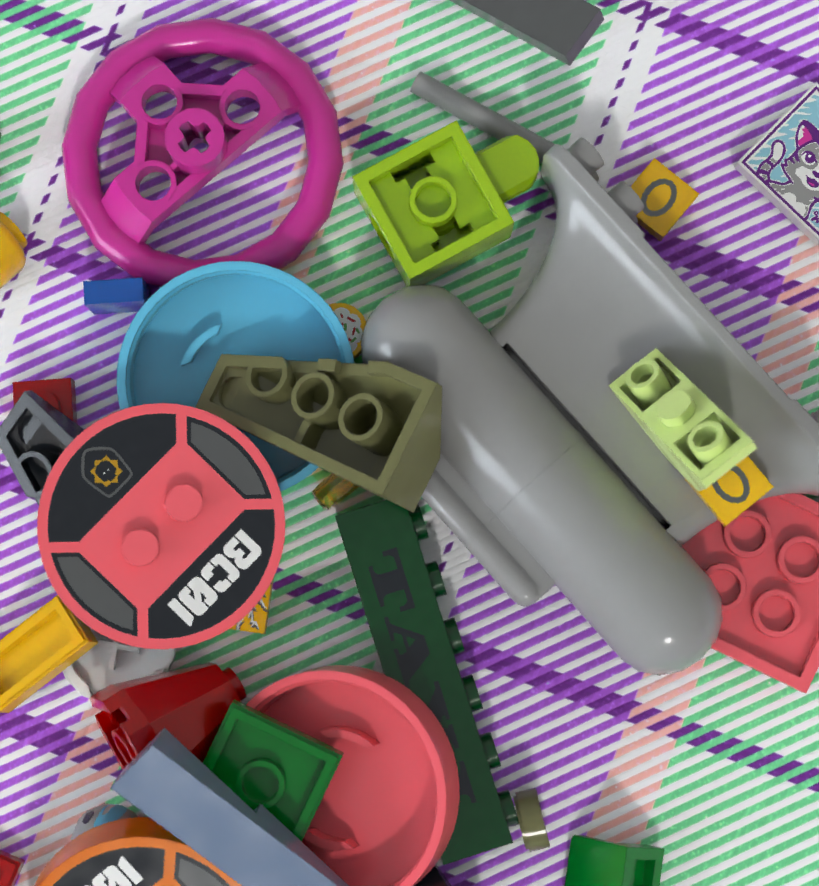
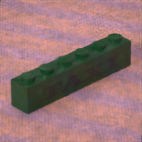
[335,500,519,865]

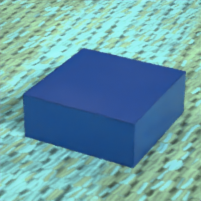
[83,277,151,315]

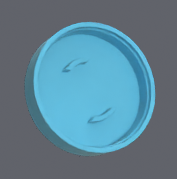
[116,261,355,491]

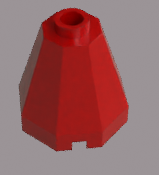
[90,662,247,769]

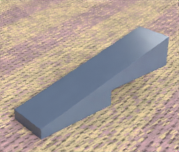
[111,728,349,886]

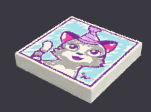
[734,82,819,246]

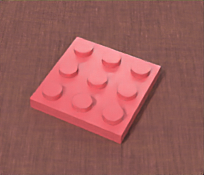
[682,494,819,693]

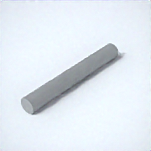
[410,71,555,163]

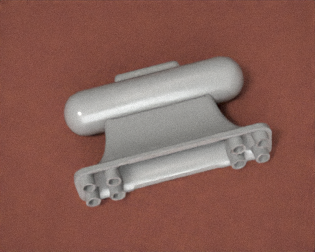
[361,137,819,676]

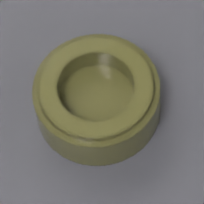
[513,788,550,852]

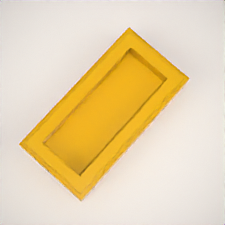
[0,595,99,713]

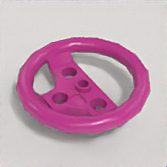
[62,18,344,287]

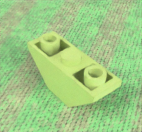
[608,348,757,492]

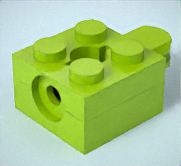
[352,120,539,287]

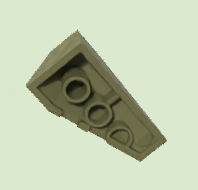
[195,354,442,513]

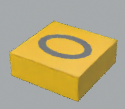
[630,158,699,242]
[685,456,773,526]

